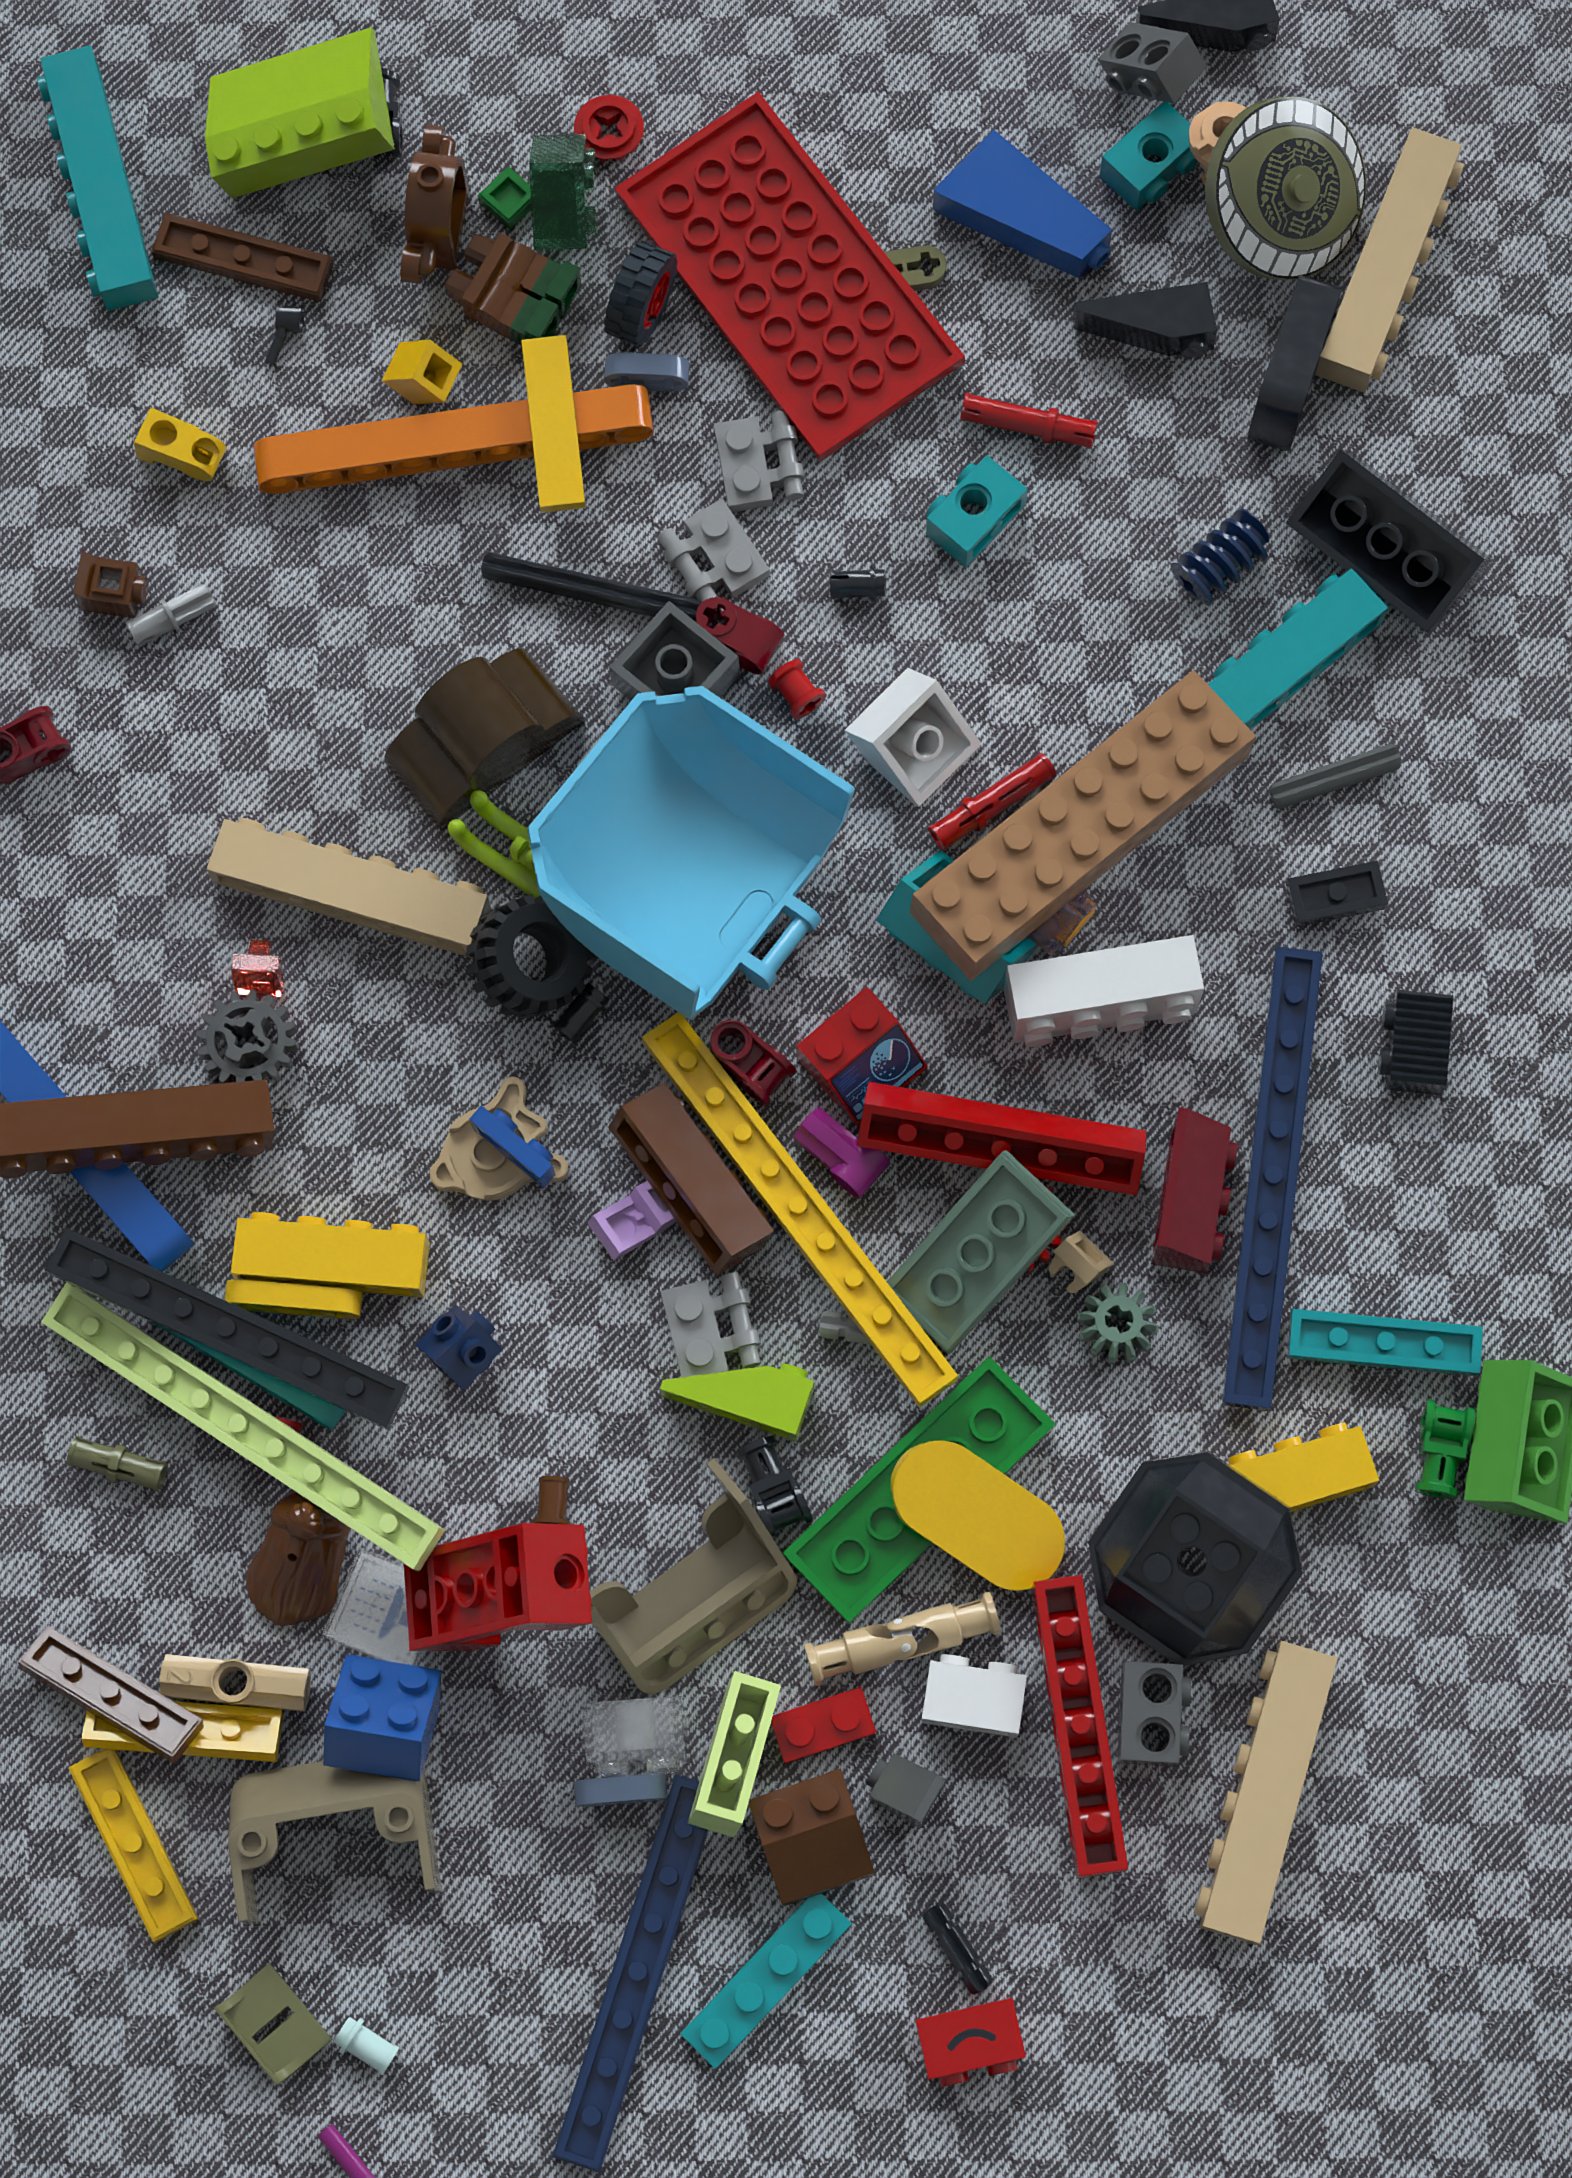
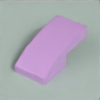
[588,1181,677,1261]

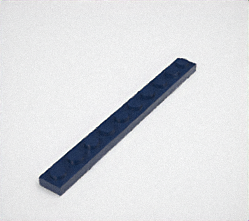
[1222,946,1323,1411]

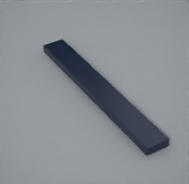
[552,1774,709,2173]

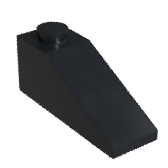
[1136,0,1280,52]
[1073,282,1217,358]

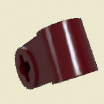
[696,597,785,675]
[0,706,71,784]
[710,1020,797,1107]

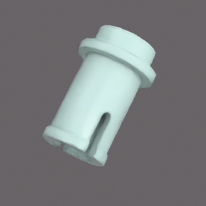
[333,2017,399,2075]

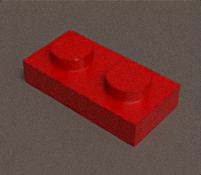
[771,1687,877,1765]

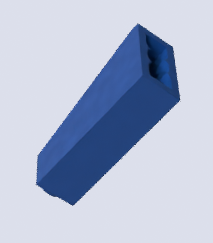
[933,130,1112,279]

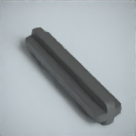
[1269,744,1402,809]

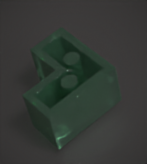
[529,134,597,250]

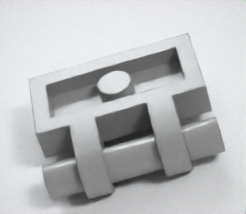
[714,411,805,512]
[658,498,770,603]
[660,1272,761,1377]

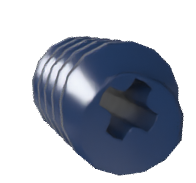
[1170,508,1270,606]

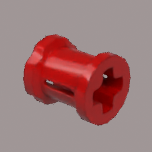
[767,658,827,720]

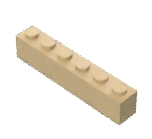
[1315,127,1465,393]
[206,818,491,958]
[1194,1641,1338,1945]

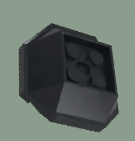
[1088,1451,1304,1666]

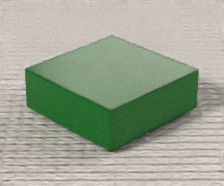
[477,166,541,230]

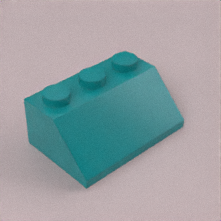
[876,850,1048,1005]

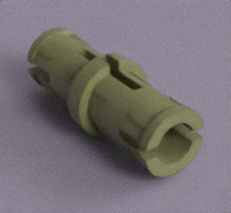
[67,1436,168,1492]

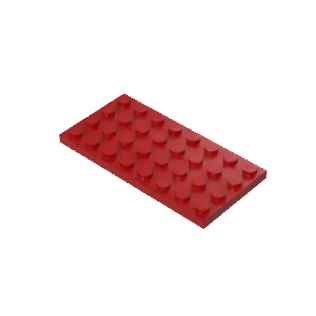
[614,91,965,462]

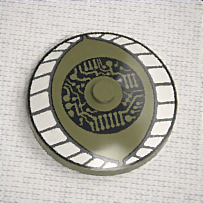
[1205,96,1366,280]

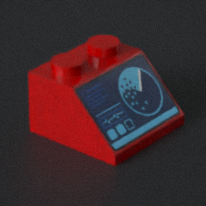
[796,987,928,1128]

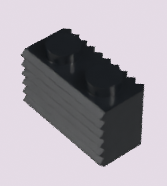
[1378,989,1454,1095]

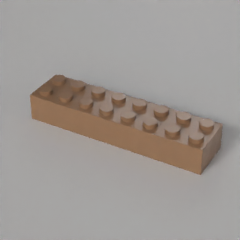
[909,670,1256,981]

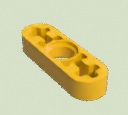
[224,1279,363,1319]

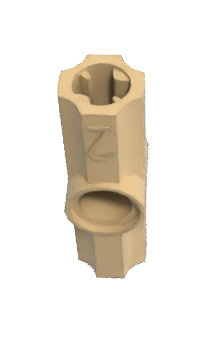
[159,1654,311,1712]

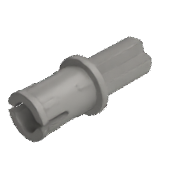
[125,585,216,648]

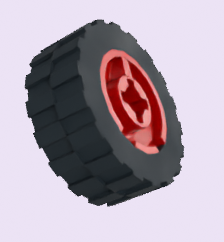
[604,240,678,347]

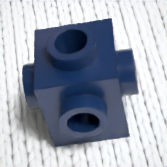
[416,1304,503,1390]

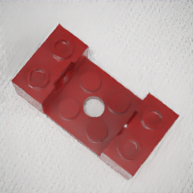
[403,1523,592,1651]

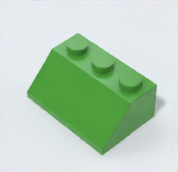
[1464,1360,1572,1523]

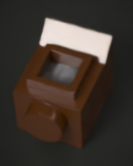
[73,551,148,618]

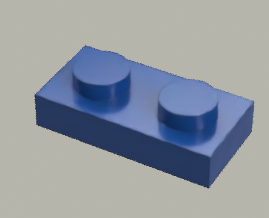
[469,1105,556,1189]

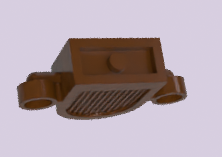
[400,124,470,284]

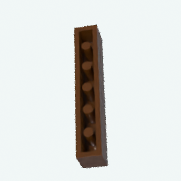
[0,1080,275,1179]

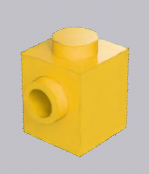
[382,340,462,405]

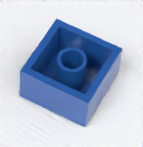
[323,1654,442,1781]

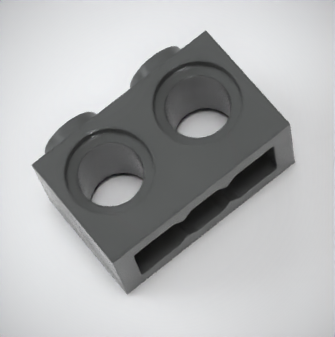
[1097,22,1207,104]
[1117,1661,1191,1767]

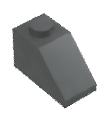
[866,1753,946,1829]

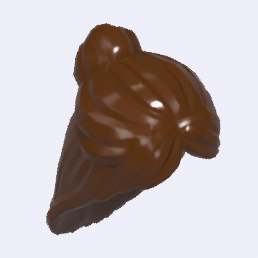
[246,1492,350,1627]

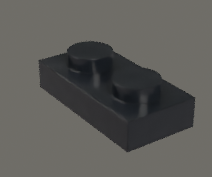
[1286,860,1388,927]

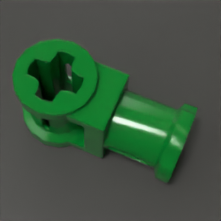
[1415,1399,1475,1500]

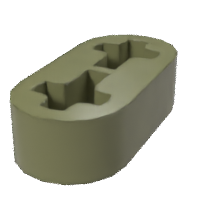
[884,246,947,291]

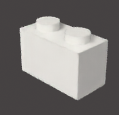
[921,1654,1027,1738]

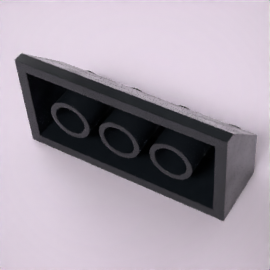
[1286,449,1493,633]

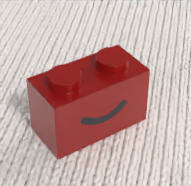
[915,1998,1026,2087]

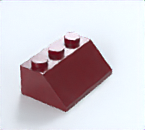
[1151,1107,1238,1274]

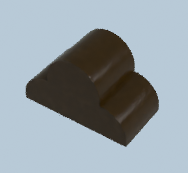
[384,648,584,831]

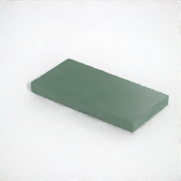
[887,1150,1075,1354]

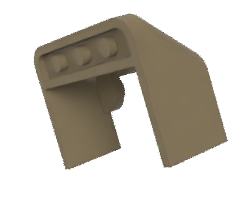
[590,1458,797,1694]
[228,1761,442,1924]

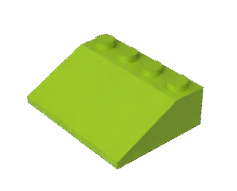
[205,27,395,198]

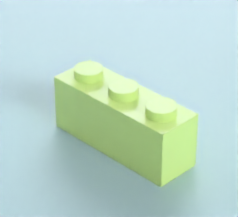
[688,1671,781,1838]

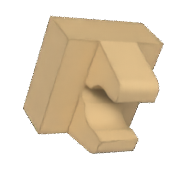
[1048,1231,1114,1293]

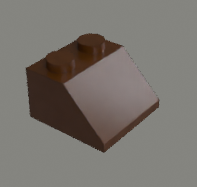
[748,1768,875,1907]

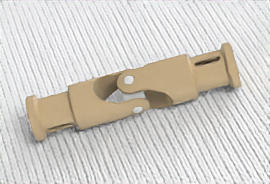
[804,1592,1001,1686]

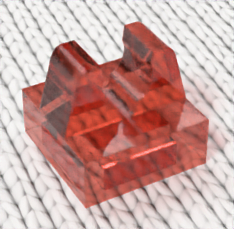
[231,940,284,997]

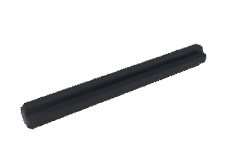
[481,552,701,622]

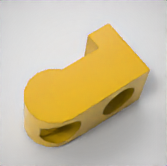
[134,407,227,481]

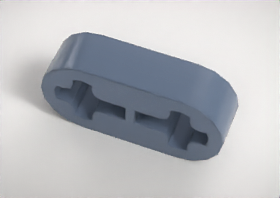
[604,352,690,392]
[574,1774,668,1807]

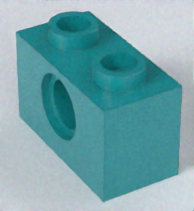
[1099,102,1199,211]
[925,455,1028,568]

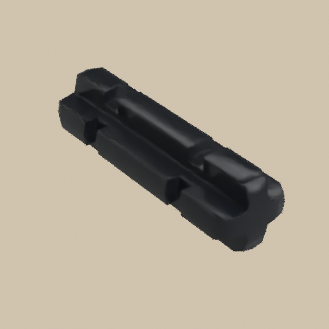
[923,1902,993,1995]

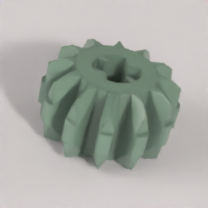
[1077,1283,1158,1364]

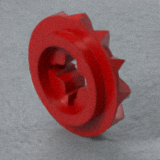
[574,95,644,163]

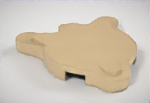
[430,1077,569,1201]

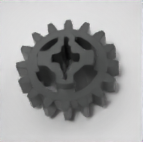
[196,989,299,1083]

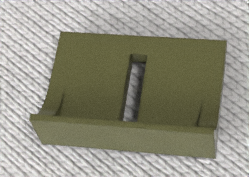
[214,1963,332,2086]

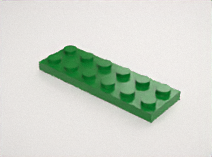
[782,1356,1056,1625]

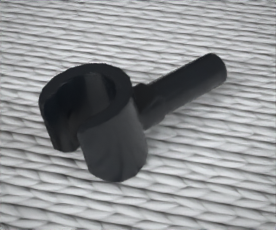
[264,306,305,367]

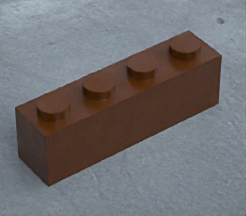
[608,1082,774,1276]

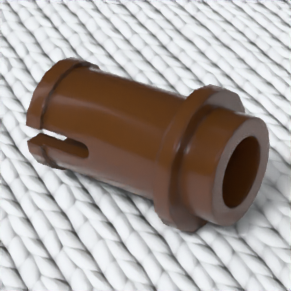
[532,1476,570,1524]

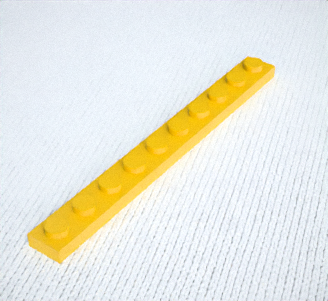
[642,1012,958,1408]

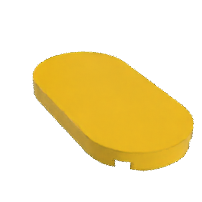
[891,1441,1065,1591]

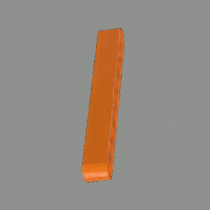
[253,384,654,494]

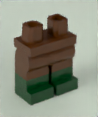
[445,233,581,346]

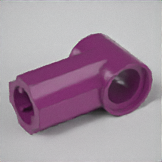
[793,1107,891,1199]

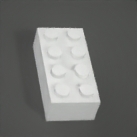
[1004,935,1204,1047]

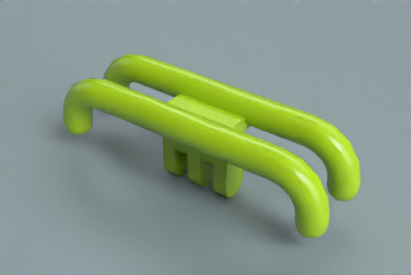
[448,790,541,898]

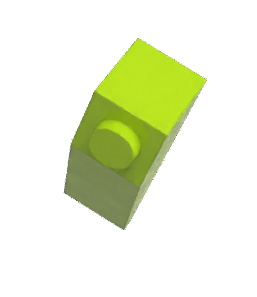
[660,1363,815,1442]

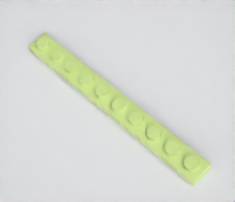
[41,1282,445,1571]

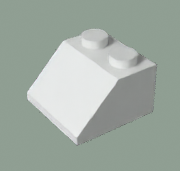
[844,668,982,807]

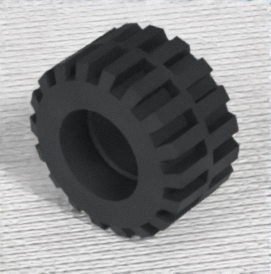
[466,895,595,1018]

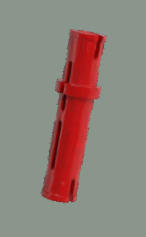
[960,392,1098,449]
[927,753,1057,851]

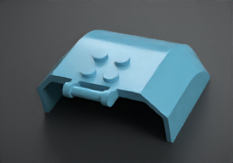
[528,686,855,1020]

